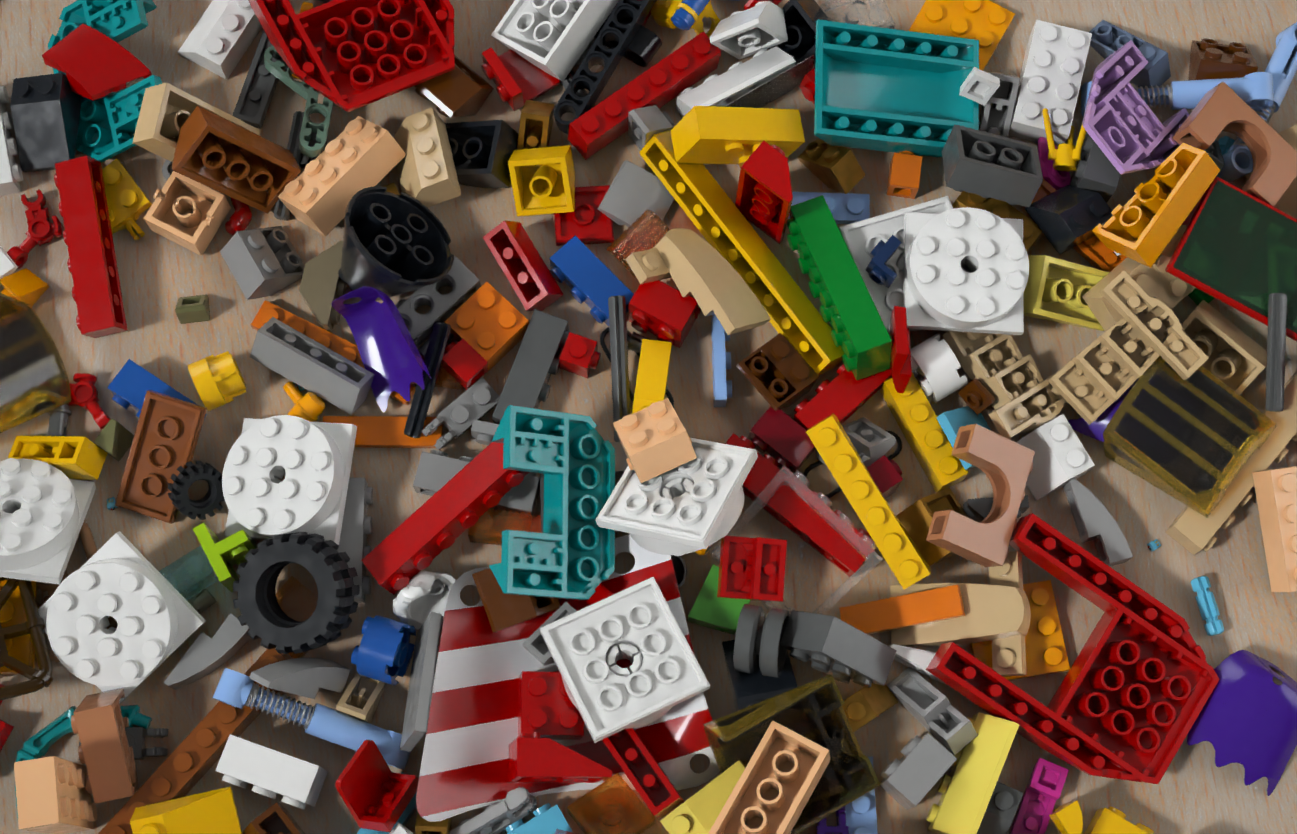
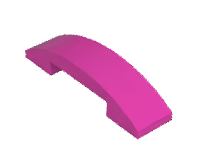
[1009,758,1069,834]

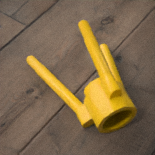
[1042,108,1087,172]

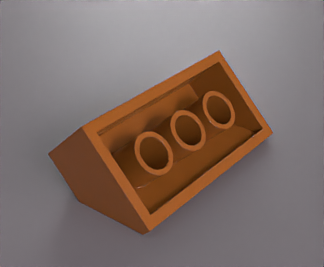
[172,105,301,214]

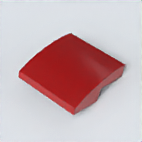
[890,306,912,393]
[717,535,787,602]

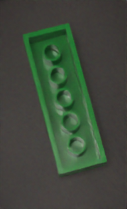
[787,195,892,380]

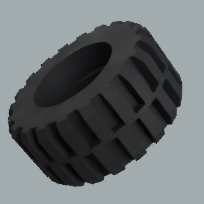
[233,532,360,654]

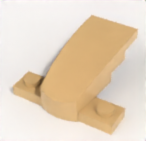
[625,228,771,335]
[1048,270,1209,425]
[942,331,1067,439]
[890,551,1031,677]

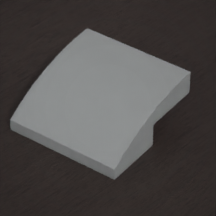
[598,160,674,241]
[815,417,896,467]

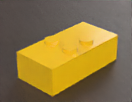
[670,106,805,167]

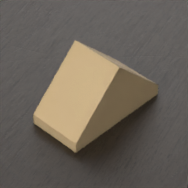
[336,673,387,724]

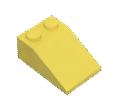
[1024,255,1110,331]
[660,760,746,834]

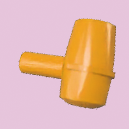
[283,381,326,422]

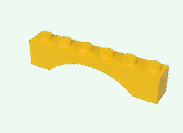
[806,413,931,590]

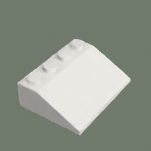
[491,0,619,82]

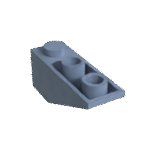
[1089,20,1171,89]

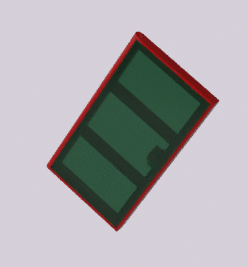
[1165,176,1297,342]

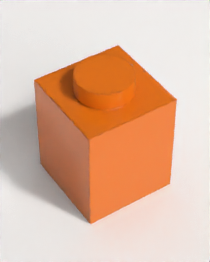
[886,151,923,199]

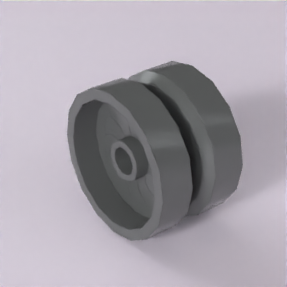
[733,604,790,678]

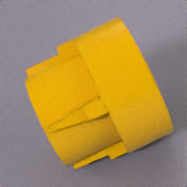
[187,351,247,411]

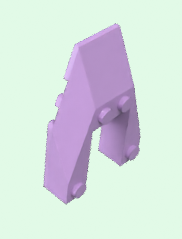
[1082,40,1190,175]

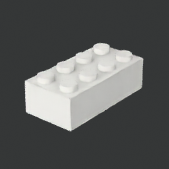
[1008,20,1092,148]

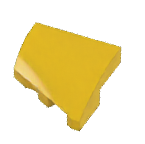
[1049,800,1083,834]

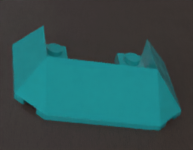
[48,0,162,162]
[489,405,615,600]

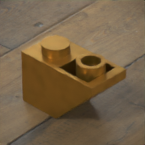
[797,139,866,194]

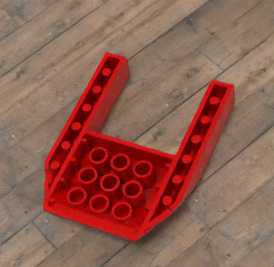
[248,0,455,112]
[926,513,1220,784]

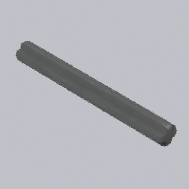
[608,296,630,442]

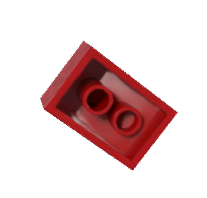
[509,732,612,783]

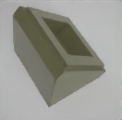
[175,294,210,324]

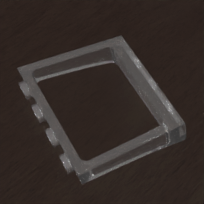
[711,465,883,615]

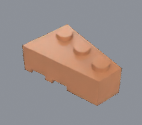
[71,688,139,804]

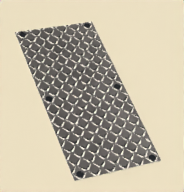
[725,55,814,108]

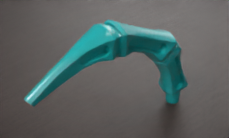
[15,705,152,818]

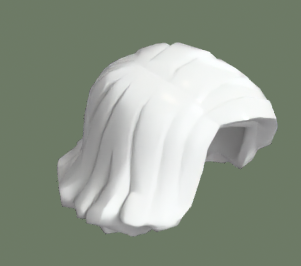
[393,571,456,630]

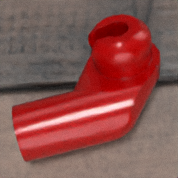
[225,197,252,235]

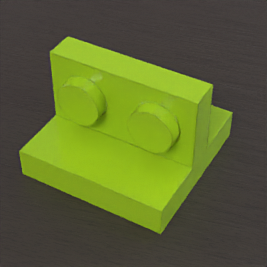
[193,523,257,592]

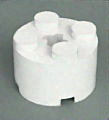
[910,333,968,403]

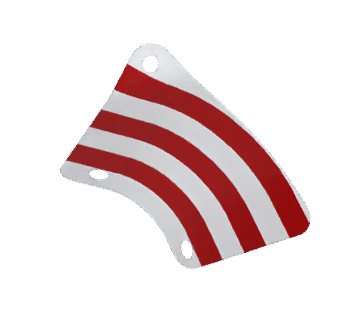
[416,534,725,822]

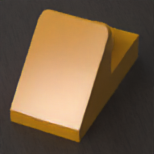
[0,268,50,331]

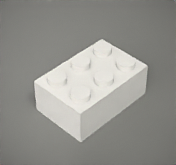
[215,734,328,810]

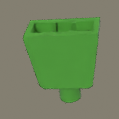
[687,564,765,635]

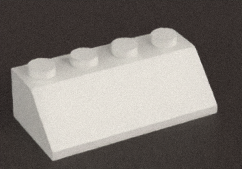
[178,0,262,80]
[676,46,796,118]

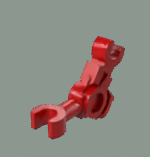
[7,189,62,269]
[40,373,111,429]

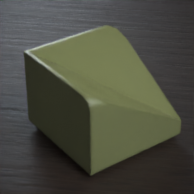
[94,419,134,461]

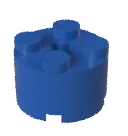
[351,615,416,686]

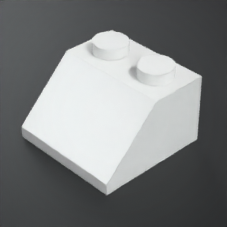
[710,1,788,60]
[1016,414,1095,501]

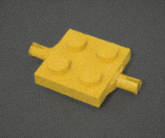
[102,158,152,240]

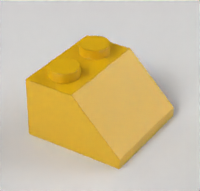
[508,145,575,216]

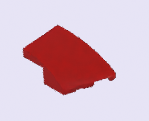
[42,23,152,101]

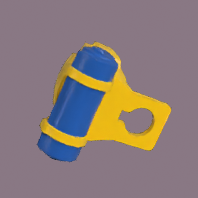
[651,0,720,38]

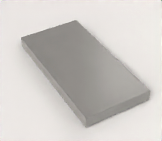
[400,612,443,752]

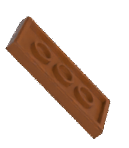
[115,390,207,524]

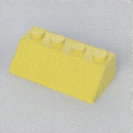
[926,712,1020,834]

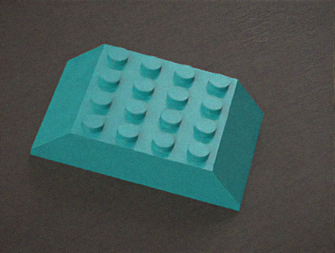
[814,19,979,157]

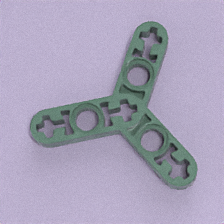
[264,45,337,158]

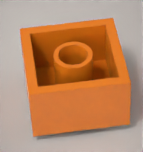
[444,281,529,371]

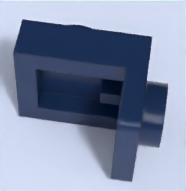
[865,235,902,288]

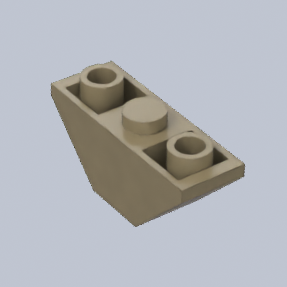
[299,241,347,333]

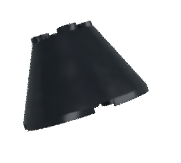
[338,186,454,301]

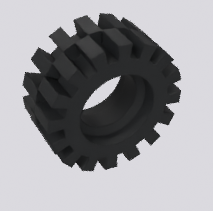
[168,461,225,520]

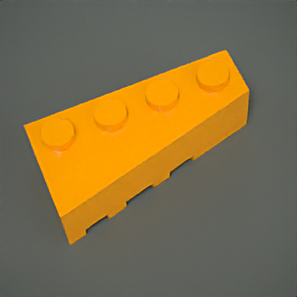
[1092,143,1220,268]

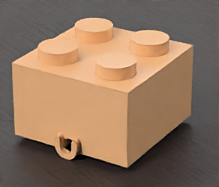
[143,171,231,256]
[613,398,697,483]

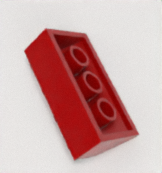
[735,140,793,244]

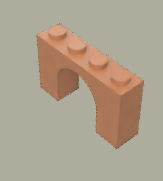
[1172,82,1297,217]
[926,424,1035,567]

